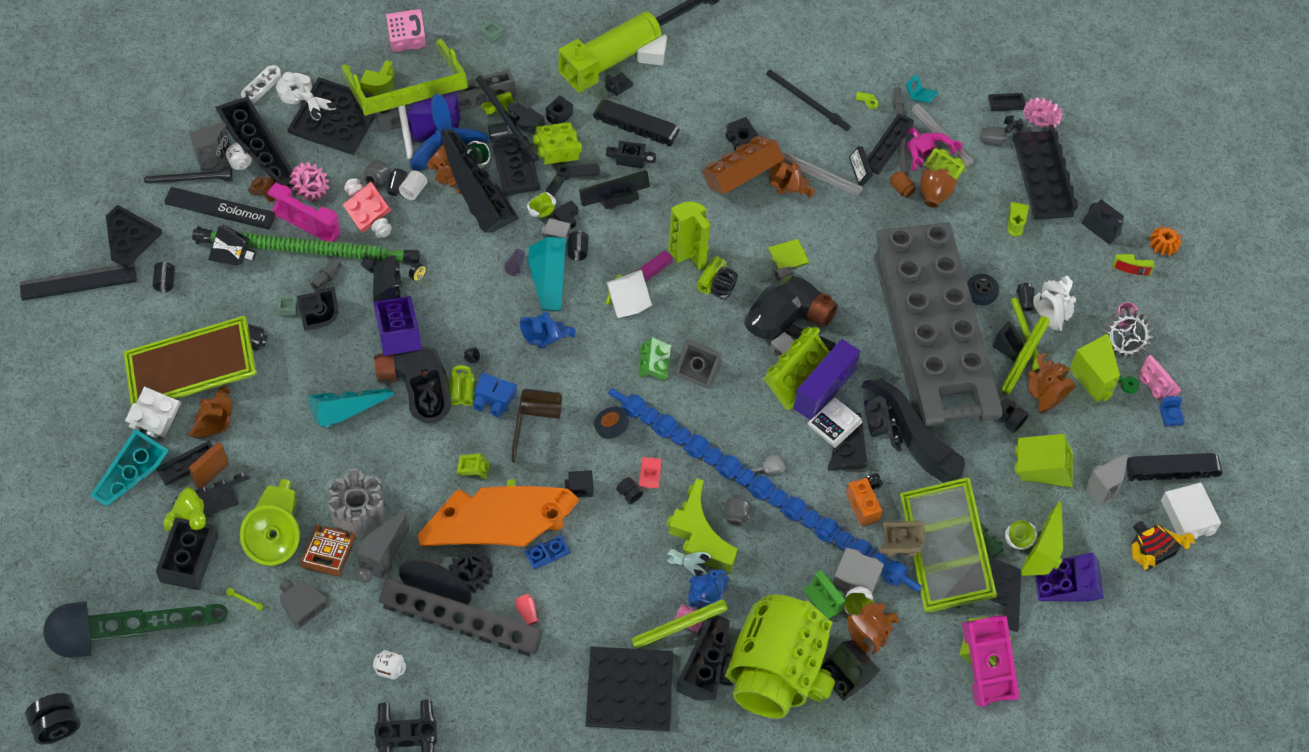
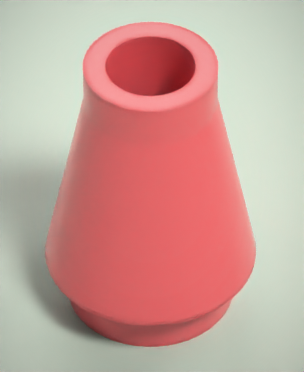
[515,594,539,626]

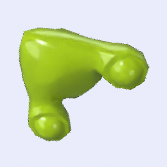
[163,487,206,532]

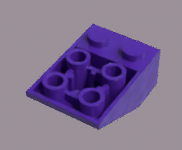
[1036,553,1104,602]

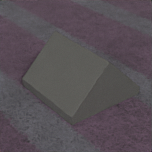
[674,339,722,389]

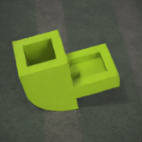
[360,60,395,96]

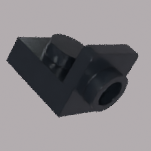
[605,72,633,97]

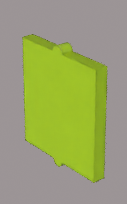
[768,239,809,269]

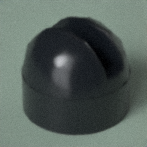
[464,347,480,363]

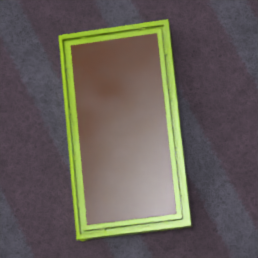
[123,315,257,407]

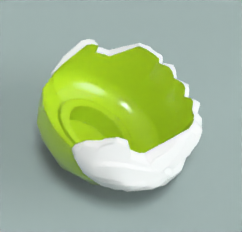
[527,192,556,218]
[1005,520,1038,550]
[844,587,875,615]

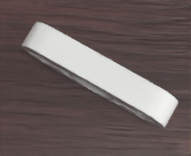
[241,65,281,104]

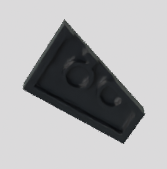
[828,412,867,470]

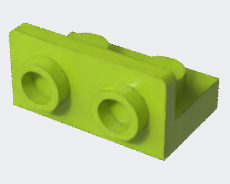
[923,148,967,180]

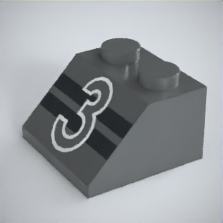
[190,122,230,170]

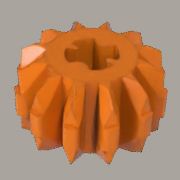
[1149,226,1181,257]

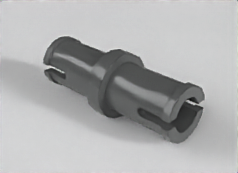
[310,258,342,290]

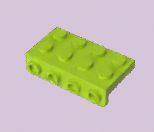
[763,327,830,410]

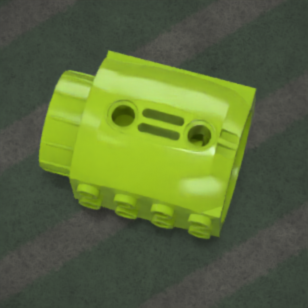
[725,594,833,719]

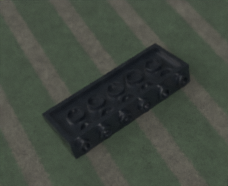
[1013,124,1078,220]

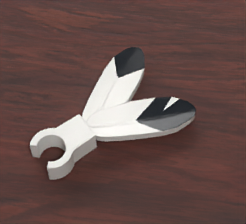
[298,86,336,121]

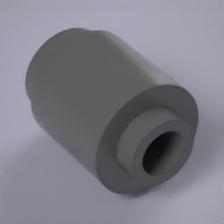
[981,126,1007,145]

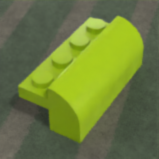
[668,201,711,271]

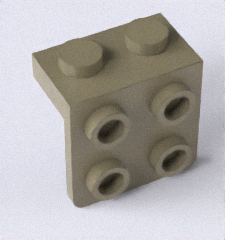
[879,521,925,556]

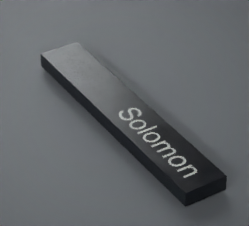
[164,187,276,230]

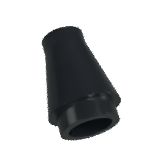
[387,168,408,197]
[1016,283,1035,311]

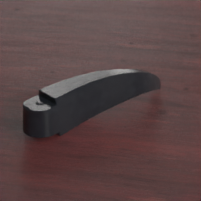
[861,380,965,483]

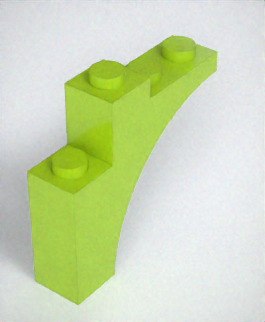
[667,478,738,573]

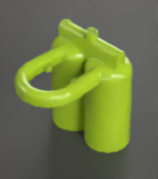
[449,365,476,405]

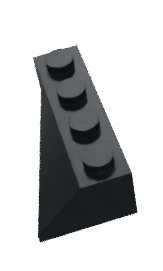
[676,615,730,700]

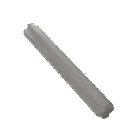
[912,103,974,167]
[783,152,863,196]

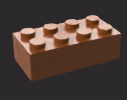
[701,136,784,194]

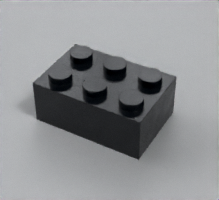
[156,518,218,590]

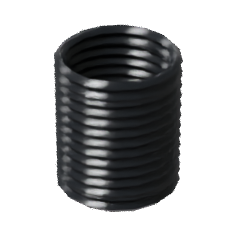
[567,231,589,261]
[152,262,175,292]

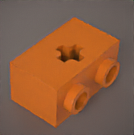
[846,478,882,527]

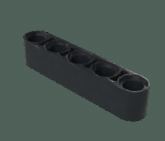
[593,99,680,147]
[1126,453,1223,481]

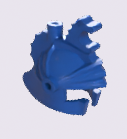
[520,312,576,348]
[688,569,729,610]

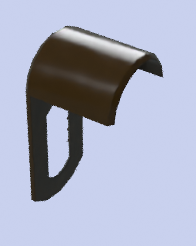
[512,388,562,463]

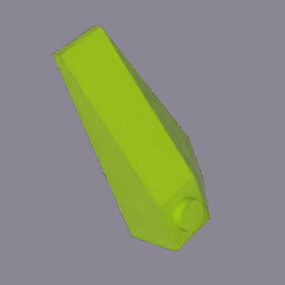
[1021,501,1063,576]

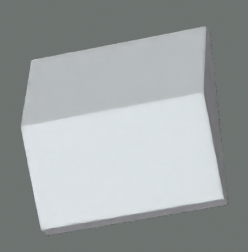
[607,270,652,318]

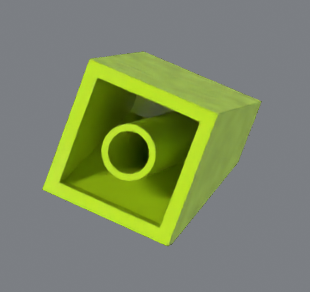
[1070,334,1120,403]
[1015,434,1073,487]

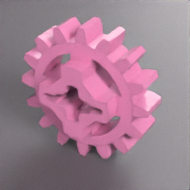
[1023,97,1063,129]
[289,162,329,202]

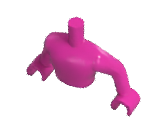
[907,127,962,171]

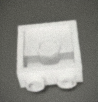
[125,387,181,439]

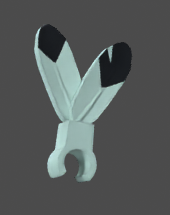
[667,549,711,577]

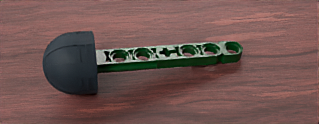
[43,601,228,658]

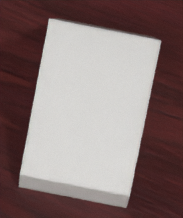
[637,34,667,66]

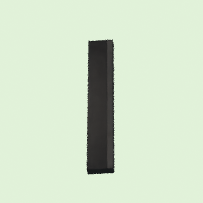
[19,263,137,301]

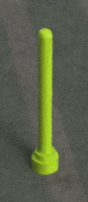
[1011,297,1046,373]

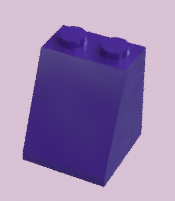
[407,91,461,141]

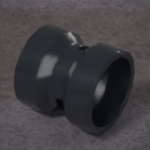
[616,477,644,505]

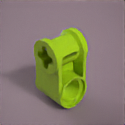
[1007,202,1029,237]

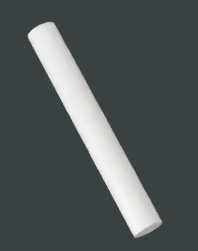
[398,105,414,159]

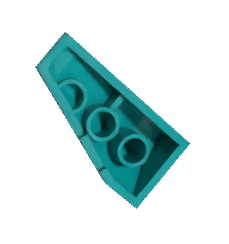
[528,237,566,312]
[307,388,394,428]
[90,429,169,506]

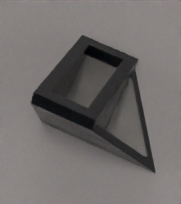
[993,321,1024,362]

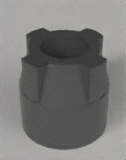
[774,266,794,281]

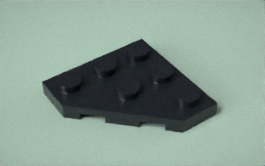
[106,205,162,268]

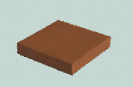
[189,442,229,489]

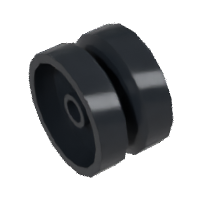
[25,693,81,745]

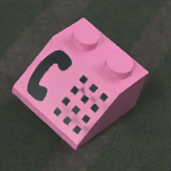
[386,9,426,52]

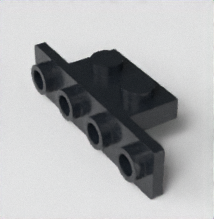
[579,170,650,209]
[864,378,903,452]
[172,472,251,517]

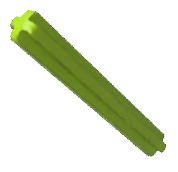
[1000,315,1050,395]
[632,599,728,649]

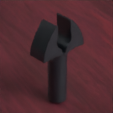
[1003,115,1024,133]

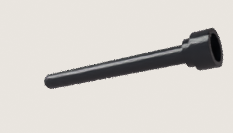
[144,166,233,183]

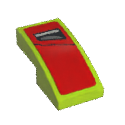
[1112,254,1154,276]

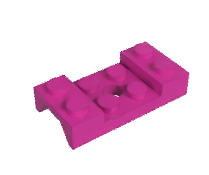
[267,183,341,242]
[962,615,1020,707]

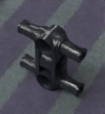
[374,700,437,752]

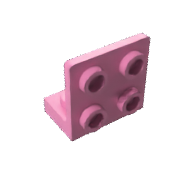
[1139,355,1181,402]

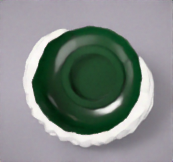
[467,141,490,169]

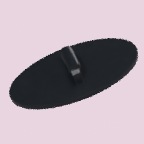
[399,560,472,608]

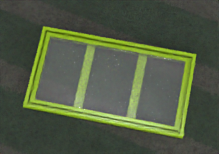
[900,477,997,613]

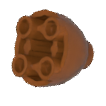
[920,169,957,208]

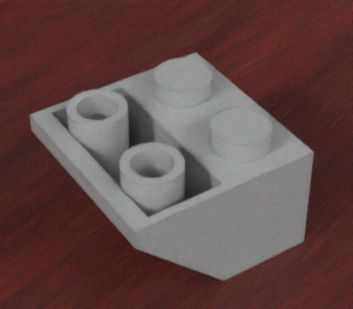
[1085,455,1128,507]
[833,548,884,595]

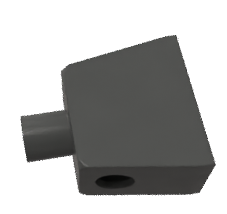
[279,579,329,630]

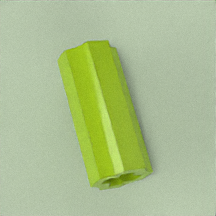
[696,256,727,294]

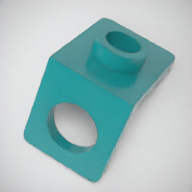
[906,74,939,103]

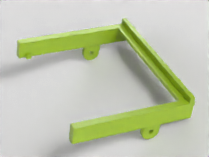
[341,39,468,116]

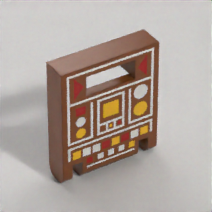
[301,525,356,577]

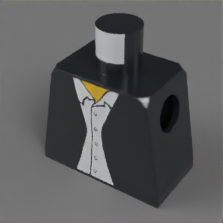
[208,225,257,266]

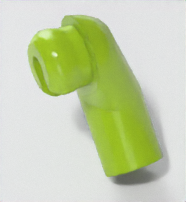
[856,91,878,109]

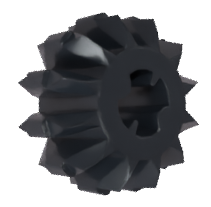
[711,267,738,300]

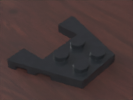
[944,556,1021,633]

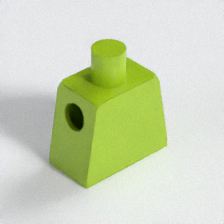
[255,479,297,517]

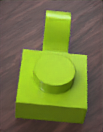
[481,92,513,115]

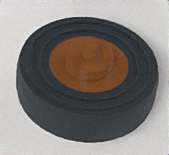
[594,407,629,439]

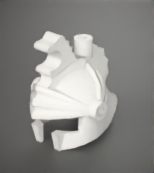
[1033,276,1076,332]

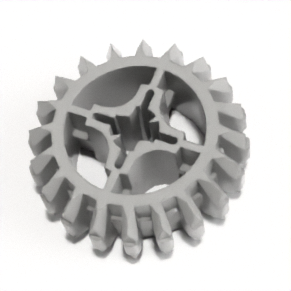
[1101,308,1153,359]

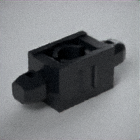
[606,140,656,168]

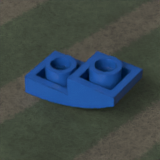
[524,534,571,569]

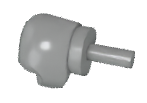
[751,454,785,475]

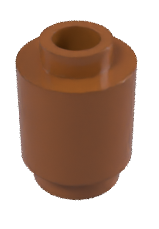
[890,171,916,198]

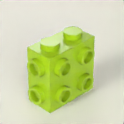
[533,122,582,165]

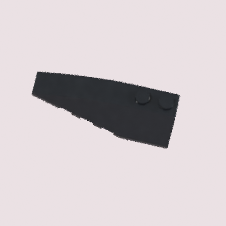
[215,96,293,187]
[441,129,519,233]

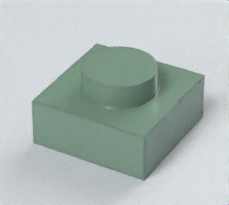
[479,20,504,43]
[276,295,297,315]

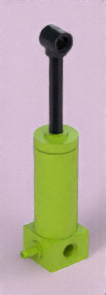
[558,0,720,93]

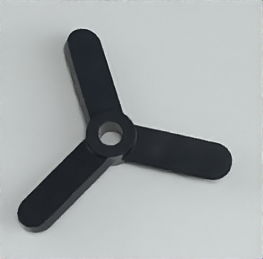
[545,162,600,197]

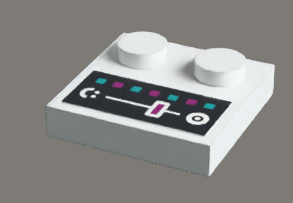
[807,398,862,448]

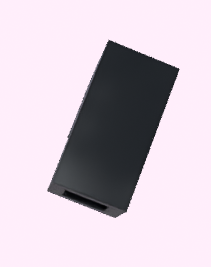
[553,200,578,230]

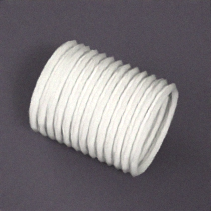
[399,171,427,200]

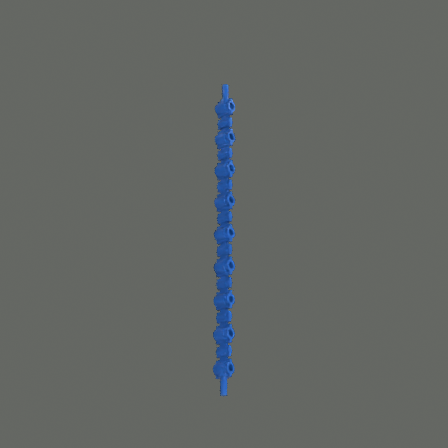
[608,388,922,593]

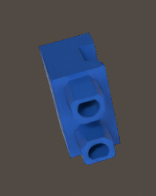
[473,373,517,418]

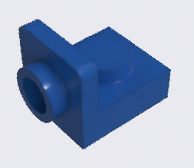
[1159,396,1184,427]

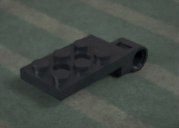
[488,122,540,196]

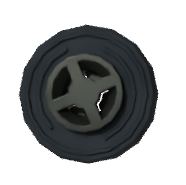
[967,273,999,306]

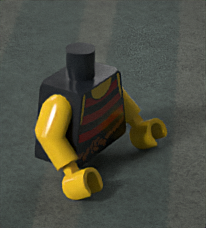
[1131,521,1195,571]

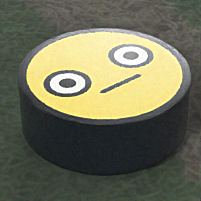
[409,262,427,281]

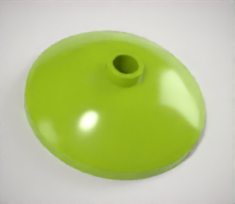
[240,505,300,566]

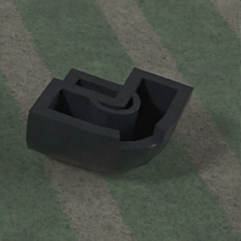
[507,102,545,133]
[297,287,338,331]

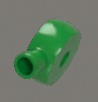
[1118,375,1139,394]

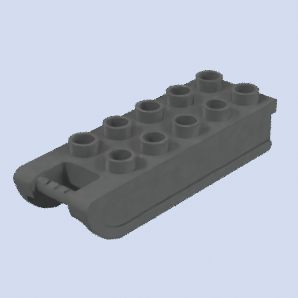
[874,222,1002,428]

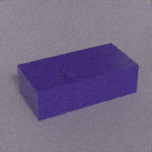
[373,296,422,356]
[794,339,860,420]

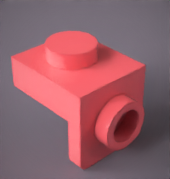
[639,457,661,488]

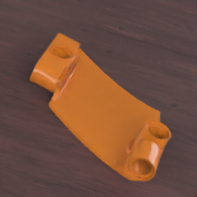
[418,486,579,547]

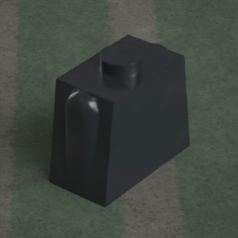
[1081,199,1124,245]

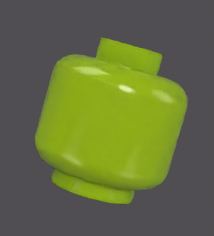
[808,669,835,702]

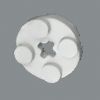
[276,72,312,104]

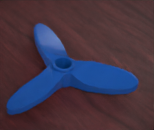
[410,94,489,171]

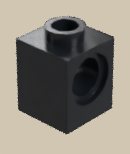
[546,95,573,124]
[565,470,594,497]

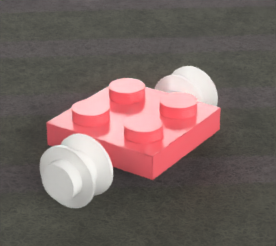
[343,178,392,238]

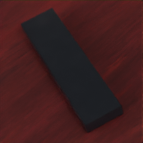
[867,113,914,175]

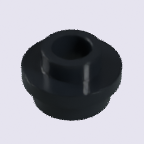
[360,257,377,274]

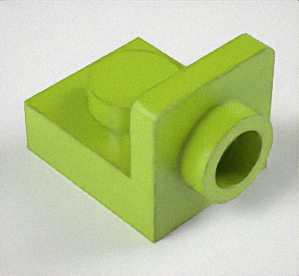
[456,453,490,480]

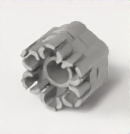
[328,468,385,538]

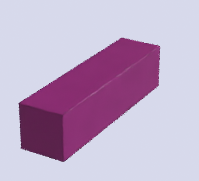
[635,250,673,283]

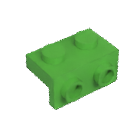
[638,337,671,380]
[803,570,846,619]

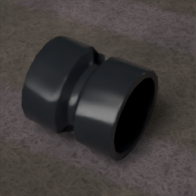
[997,397,1029,433]

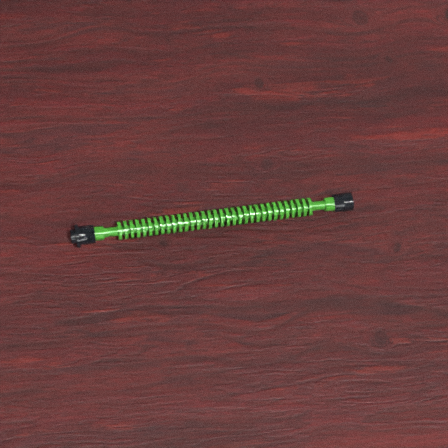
[192,226,420,264]

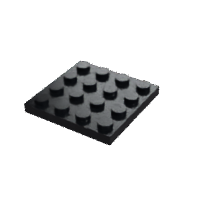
[288,77,375,155]
[586,646,673,731]

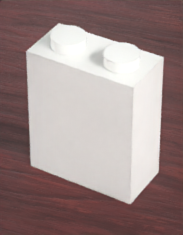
[1161,483,1221,539]

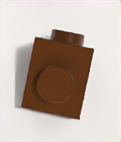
[247,177,276,202]

